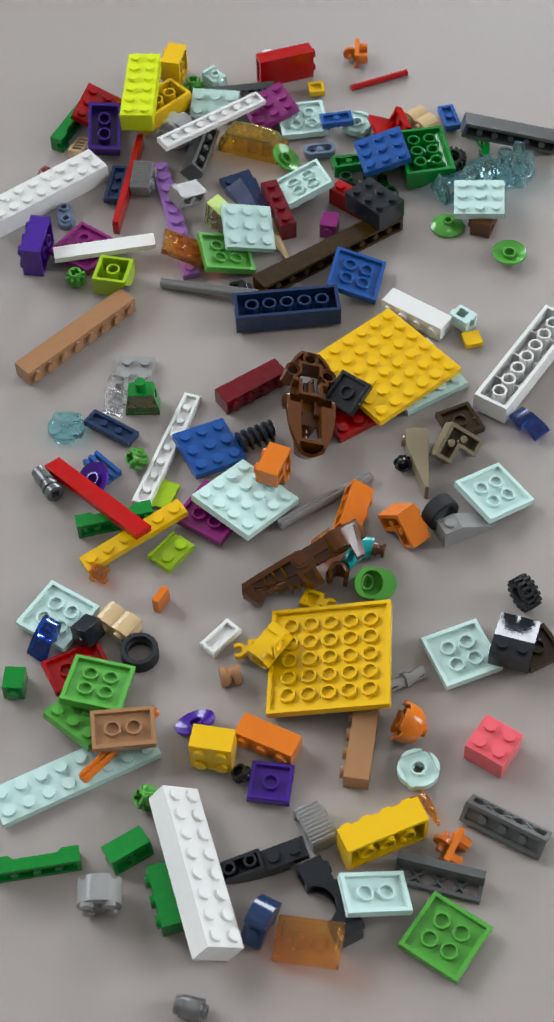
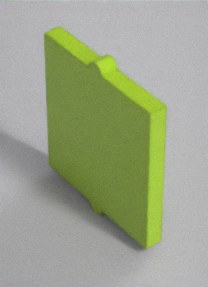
[151,479,180,509]

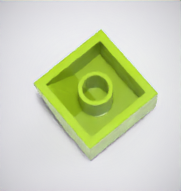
[92,255,136,295]

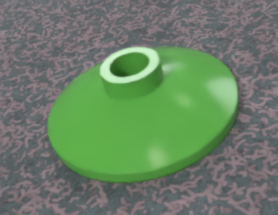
[272,144,300,172]
[431,214,464,238]
[492,240,527,265]

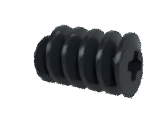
[235,419,276,453]

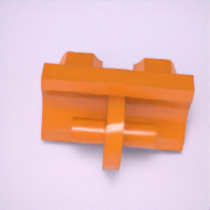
[343,38,368,68]
[433,826,472,865]

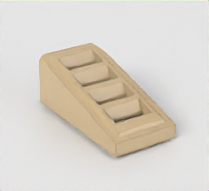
[67,136,88,159]

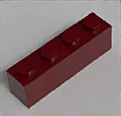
[261,179,297,241]
[215,358,284,415]

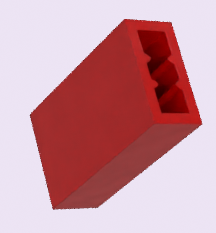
[256,42,316,84]

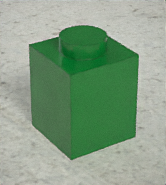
[1,666,28,700]

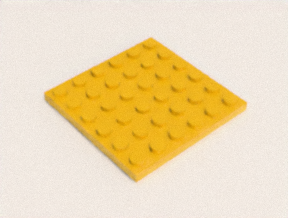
[317,308,462,426]
[266,599,392,718]

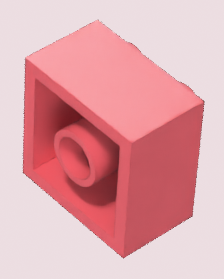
[463,714,524,778]

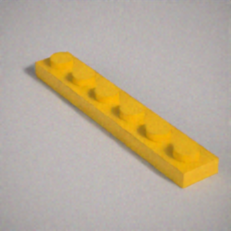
[79,498,188,575]

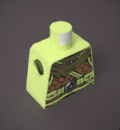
[204,194,227,234]

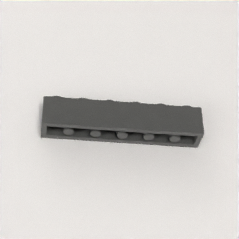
[461,112,554,155]

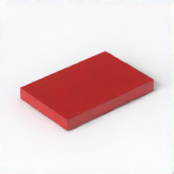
[40,641,108,697]

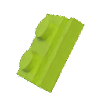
[148,531,195,574]

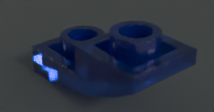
[509,407,550,441]
[27,615,62,662]

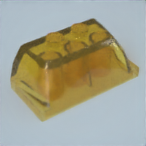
[218,121,289,165]

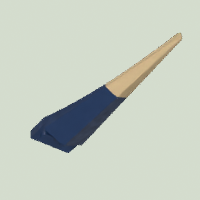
[219,169,289,259]

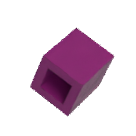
[320,211,340,238]

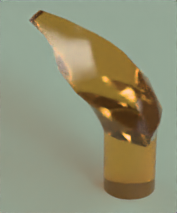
[410,790,440,826]

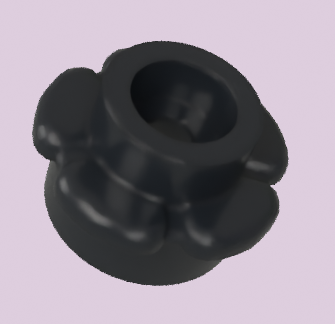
[393,454,411,472]
[231,763,251,784]

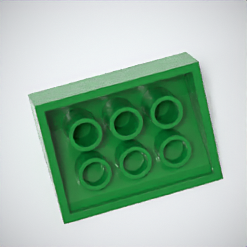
[400,125,456,189]

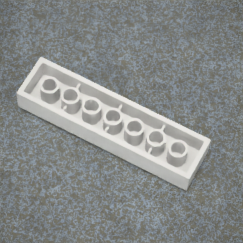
[0,149,109,238]
[473,305,554,424]
[148,785,244,961]

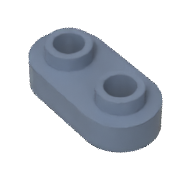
[304,142,336,159]
[56,203,75,231]

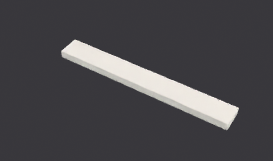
[157,92,266,151]
[131,392,202,505]

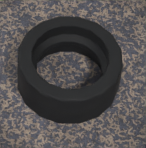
[421,493,459,531]
[120,632,159,673]

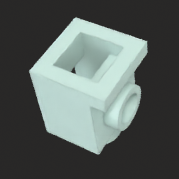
[202,65,227,89]
[449,304,477,332]

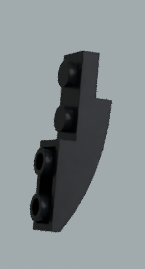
[219,836,310,885]

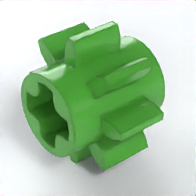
[184,75,203,95]
[65,267,86,288]
[125,447,149,470]
[133,784,157,812]

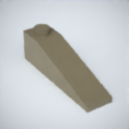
[401,428,429,499]

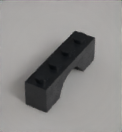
[296,854,365,950]

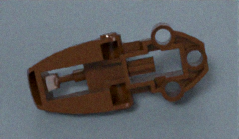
[280,351,336,460]
[242,518,366,608]

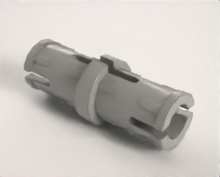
[391,666,427,693]

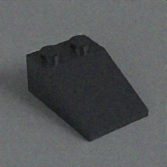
[487,612,541,674]

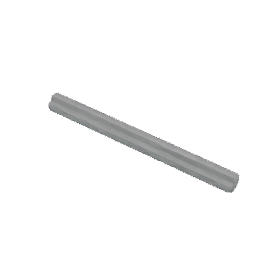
[159,278,258,297]
[276,470,374,529]

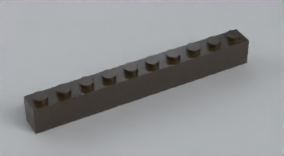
[253,217,403,291]

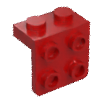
[367,106,412,134]

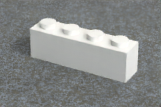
[381,288,452,341]

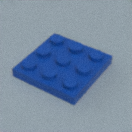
[353,126,412,178]
[326,246,386,304]
[172,418,247,479]

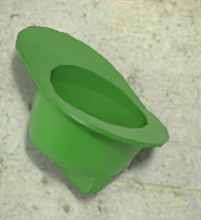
[351,567,397,600]

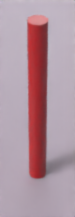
[350,69,408,91]

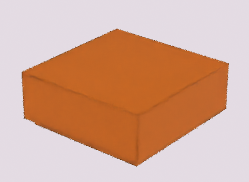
[152,585,170,613]

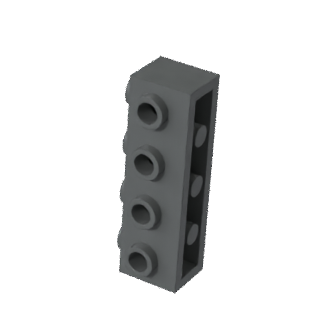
[180,128,220,181]

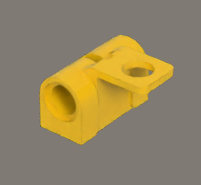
[247,620,293,670]

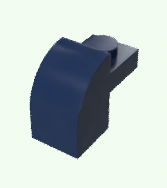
[241,894,282,951]

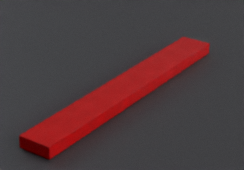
[112,134,145,234]
[44,457,152,540]

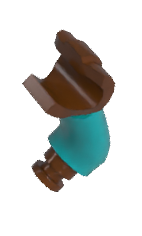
[326,537,386,587]

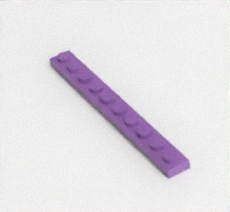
[154,161,200,280]

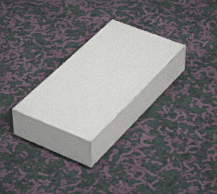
[199,618,242,658]

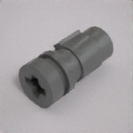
[32,465,64,502]

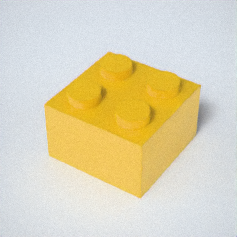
[160,42,188,85]
[188,723,237,773]

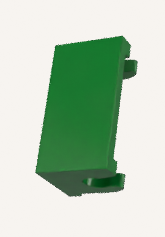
[101,826,154,876]

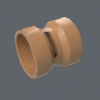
[218,664,243,688]

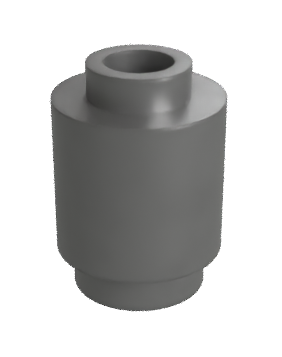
[173,994,209,1022]

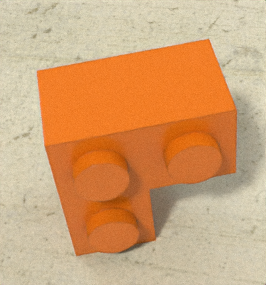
[253,442,291,488]
[377,503,431,549]

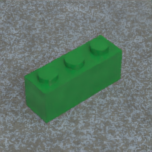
[144,861,184,937]

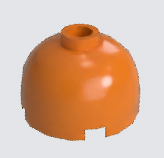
[390,700,428,744]

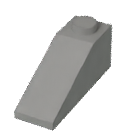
[435,512,496,548]

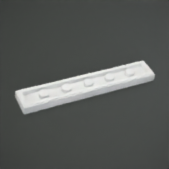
[53,233,156,263]

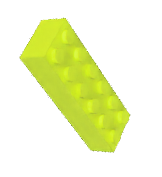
[120,53,162,131]

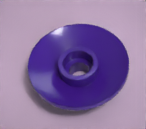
[80,461,109,490]
[175,709,215,736]

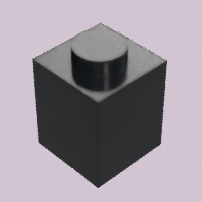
[70,614,105,648]

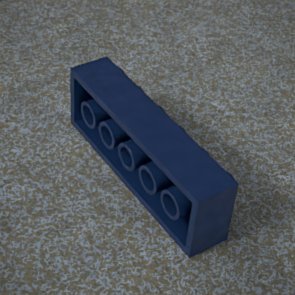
[233,284,341,333]

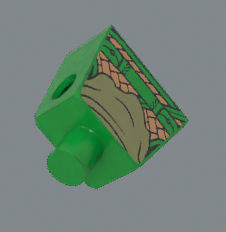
[126,377,161,415]

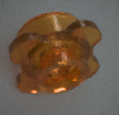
[89,563,110,584]

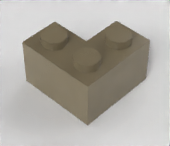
[429,422,484,464]

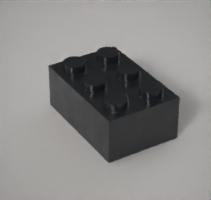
[345,177,404,231]

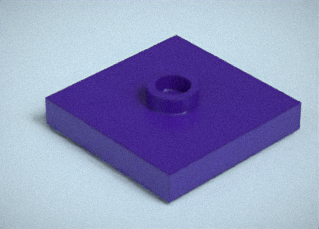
[246,760,295,807]

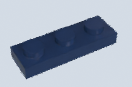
[103,165,128,204]
[84,409,139,448]

